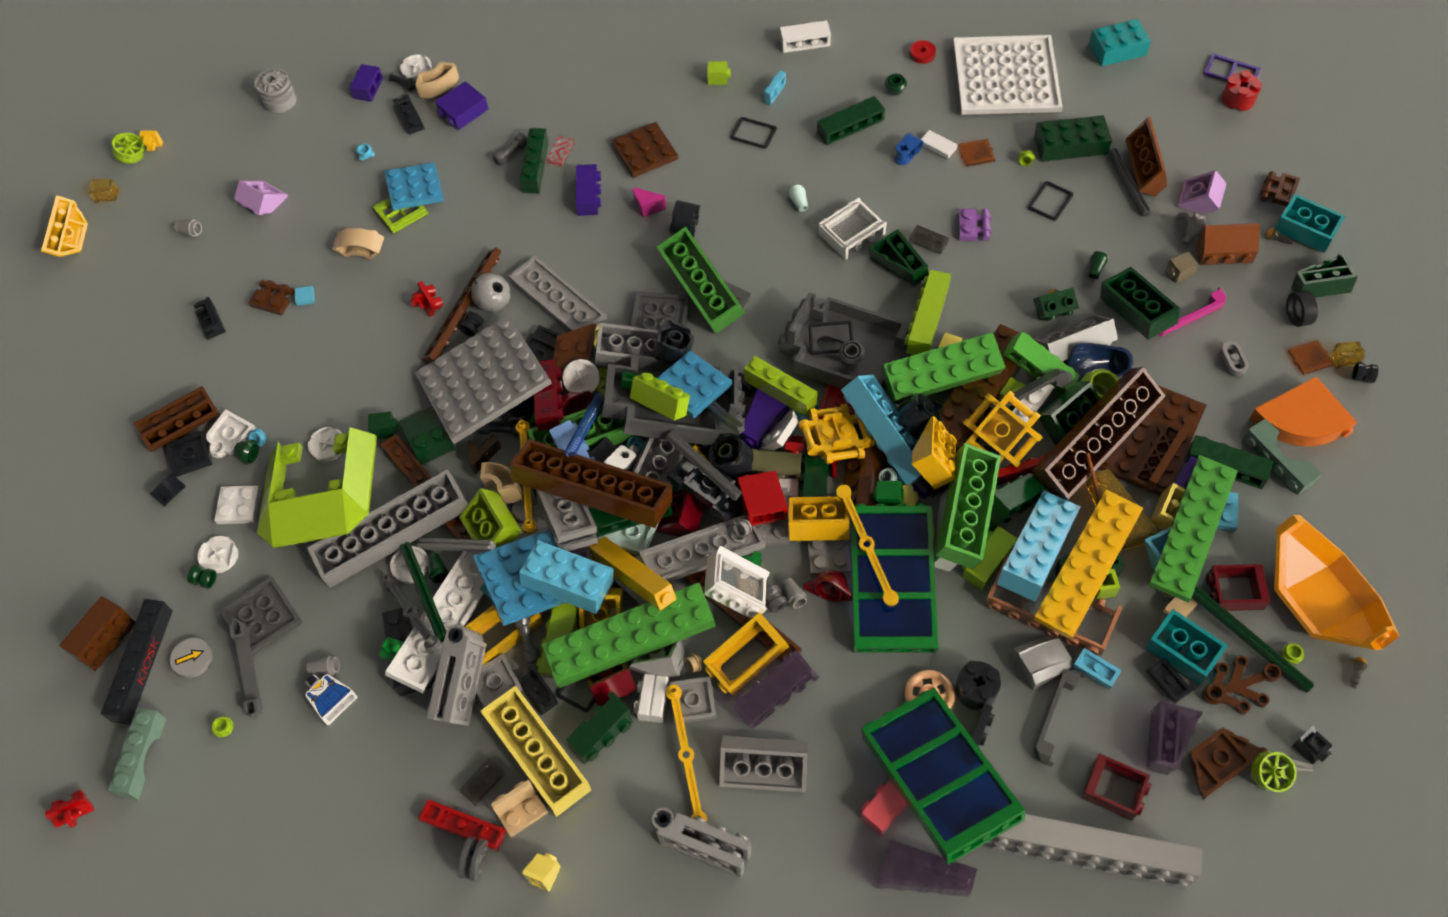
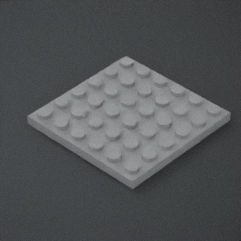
[415,315,552,444]

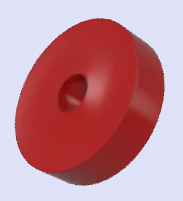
[910,40,936,64]

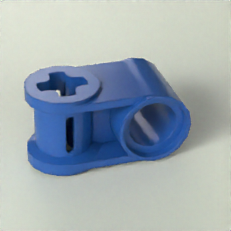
[894,133,923,165]

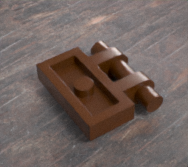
[1260,171,1300,207]
[249,280,295,316]

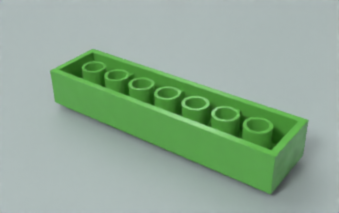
[542,583,716,688]

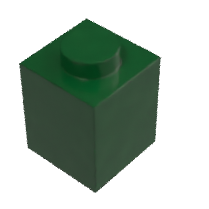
[368,411,398,439]

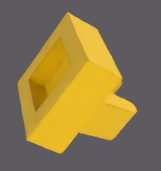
[139,130,163,151]

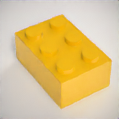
[789,496,850,541]

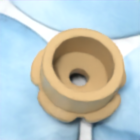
[685,653,703,673]

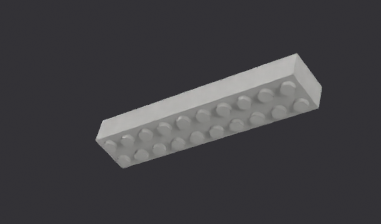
[965,804,1203,888]

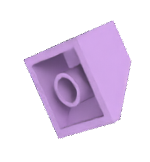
[1178,170,1227,214]
[234,181,288,215]

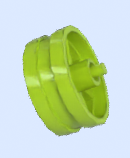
[112,132,144,164]
[1251,751,1297,792]

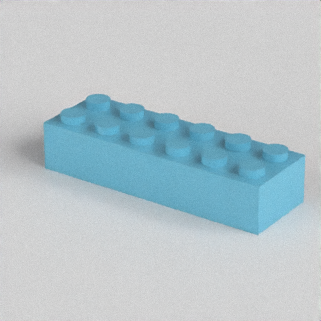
[841,374,924,485]
[997,490,1081,602]

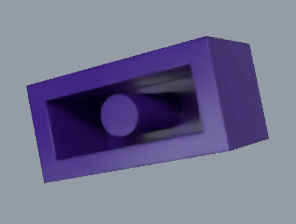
[349,64,383,102]

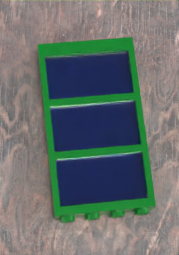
[850,503,938,653]
[861,688,1025,865]

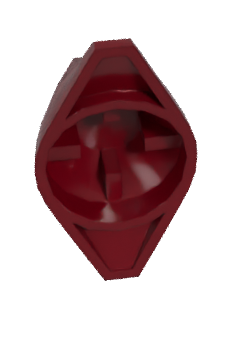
[560,390,593,417]
[803,570,853,602]

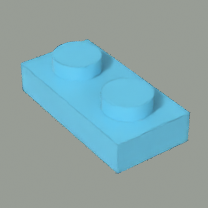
[763,70,786,106]
[1217,492,1238,531]
[1073,648,1122,690]

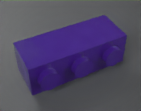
[576,164,601,216]

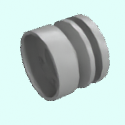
[254,68,297,113]

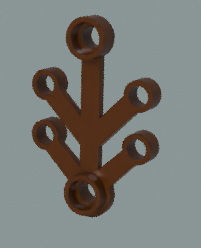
[1203,655,1282,715]

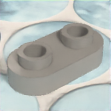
[1220,341,1249,376]

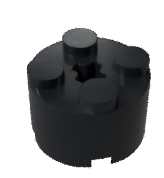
[669,200,701,238]
[653,322,694,365]
[898,393,942,440]
[708,433,754,478]
[955,661,1001,710]

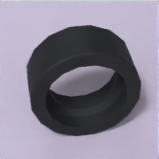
[1286,290,1318,327]

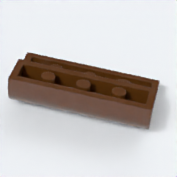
[134,386,220,452]
[843,439,888,506]

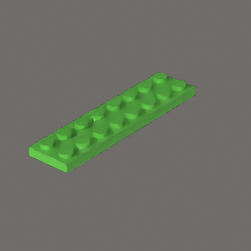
[1148,455,1238,603]

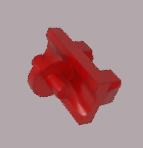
[410,281,443,317]
[45,790,94,828]

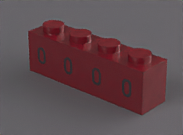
[534,359,564,431]

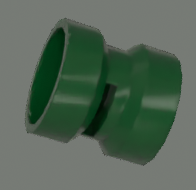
[187,565,216,589]

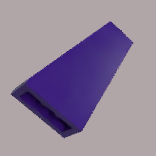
[741,389,790,450]

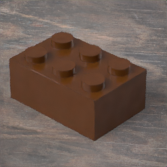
[59,596,135,671]

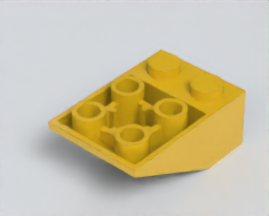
[912,416,957,489]

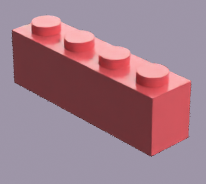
[860,751,937,836]

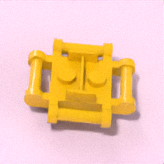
[963,391,1043,467]
[798,404,875,464]

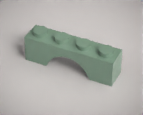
[1243,419,1322,495]
[108,708,166,800]

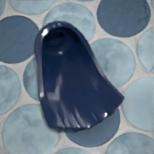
[1068,343,1134,382]

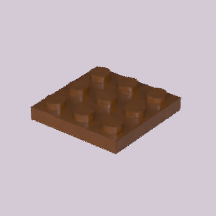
[611,122,678,178]

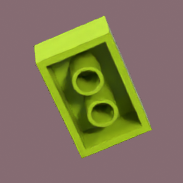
[459,488,522,553]

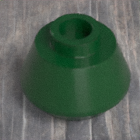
[885,73,907,95]
[234,440,259,465]

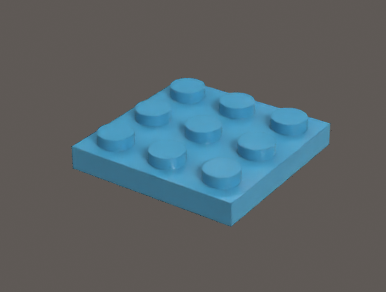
[384,162,444,210]
[657,351,732,419]

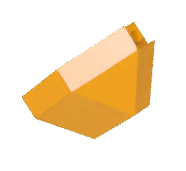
[1274,515,1400,650]

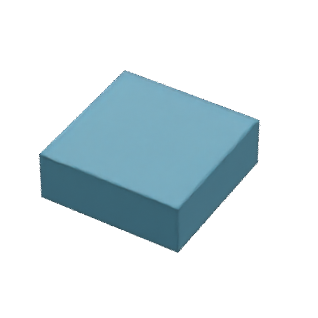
[295,286,315,306]

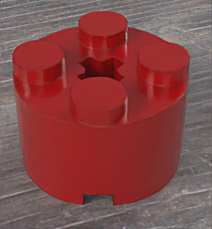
[1222,70,1262,111]

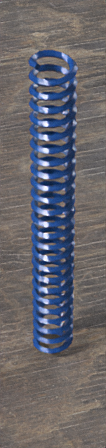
[565,392,604,457]

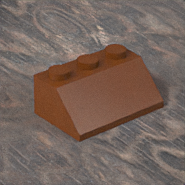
[1195,223,1260,265]

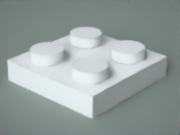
[214,486,261,524]

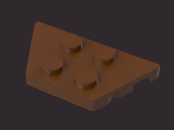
[554,324,596,380]
[1188,728,1268,800]

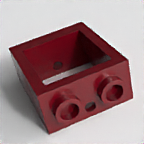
[1206,564,1270,611]
[1081,753,1151,821]

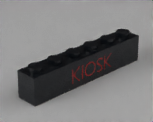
[101,599,173,725]

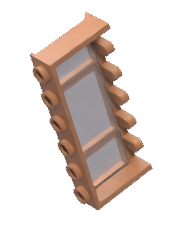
[985,556,1123,656]

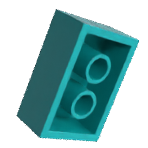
[1089,18,1151,66]
[1274,194,1346,253]
[1145,609,1228,686]

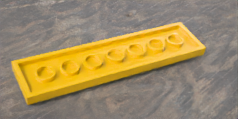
[1033,489,1143,640]

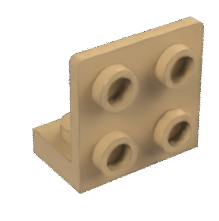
[491,780,548,837]

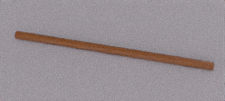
[1085,453,1101,503]

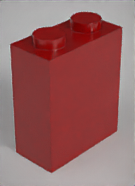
[737,471,788,526]

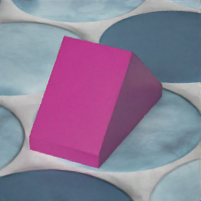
[632,187,667,218]

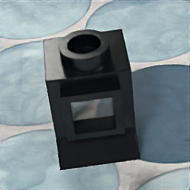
[1292,725,1333,764]

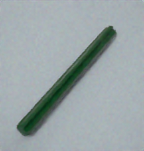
[400,542,446,643]
[1192,587,1314,693]

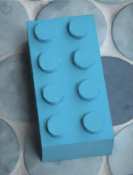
[519,540,613,614]

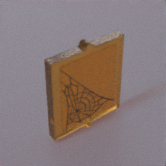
[959,139,995,167]
[1288,340,1334,375]

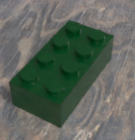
[1034,115,1112,162]
[1100,267,1180,340]

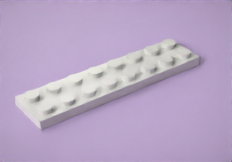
[385,551,485,693]

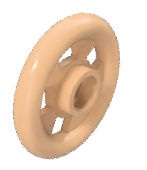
[904,670,955,719]

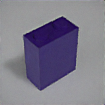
[435,81,489,130]

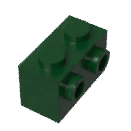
[1033,287,1079,321]

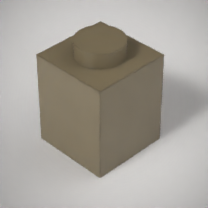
[1166,252,1199,283]

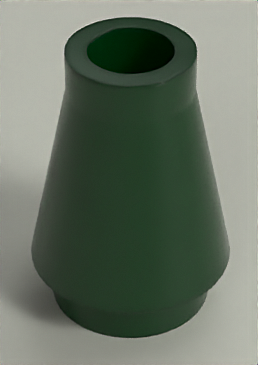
[1088,251,1108,279]
[428,553,448,583]

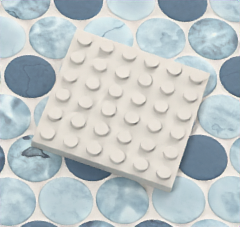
[953,35,1062,115]

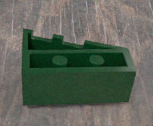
[566,691,633,764]

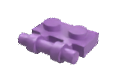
[958,208,991,241]

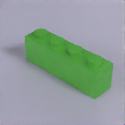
[1003,331,1080,396]

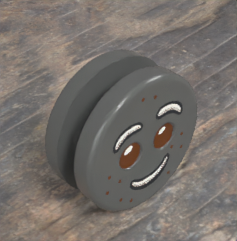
[458,836,488,882]

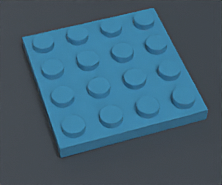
[473,529,566,626]

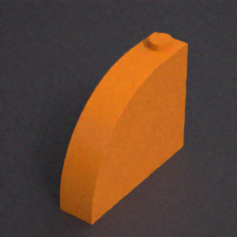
[1250,377,1357,446]

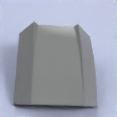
[1011,636,1073,690]
[628,640,685,677]

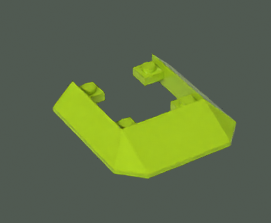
[257,427,377,548]

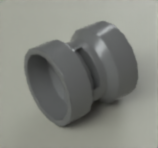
[765,585,788,613]

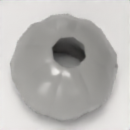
[471,273,511,313]

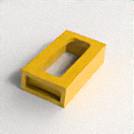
[465,605,543,665]
[703,612,789,696]

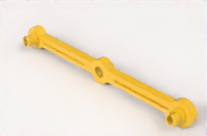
[516,420,538,534]
[836,485,899,606]
[666,684,707,824]

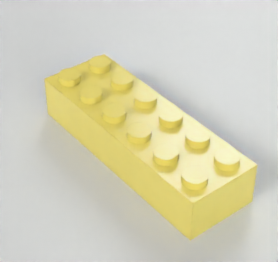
[481,685,592,817]

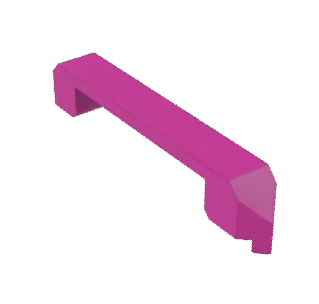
[1158,287,1226,336]

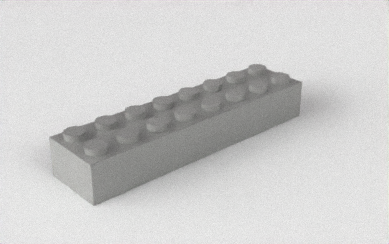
[307,469,468,588]

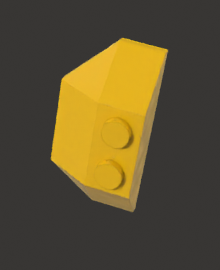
[41,195,88,257]

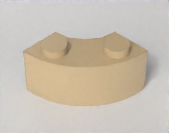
[415,62,459,99]
[332,228,384,260]
[480,462,524,504]

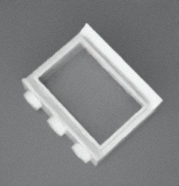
[819,198,887,260]
[704,546,770,619]

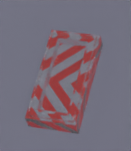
[546,135,575,167]

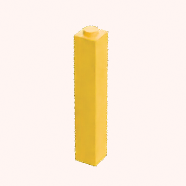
[589,536,676,611]

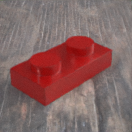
[785,435,806,454]

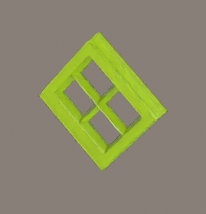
[372,197,429,234]

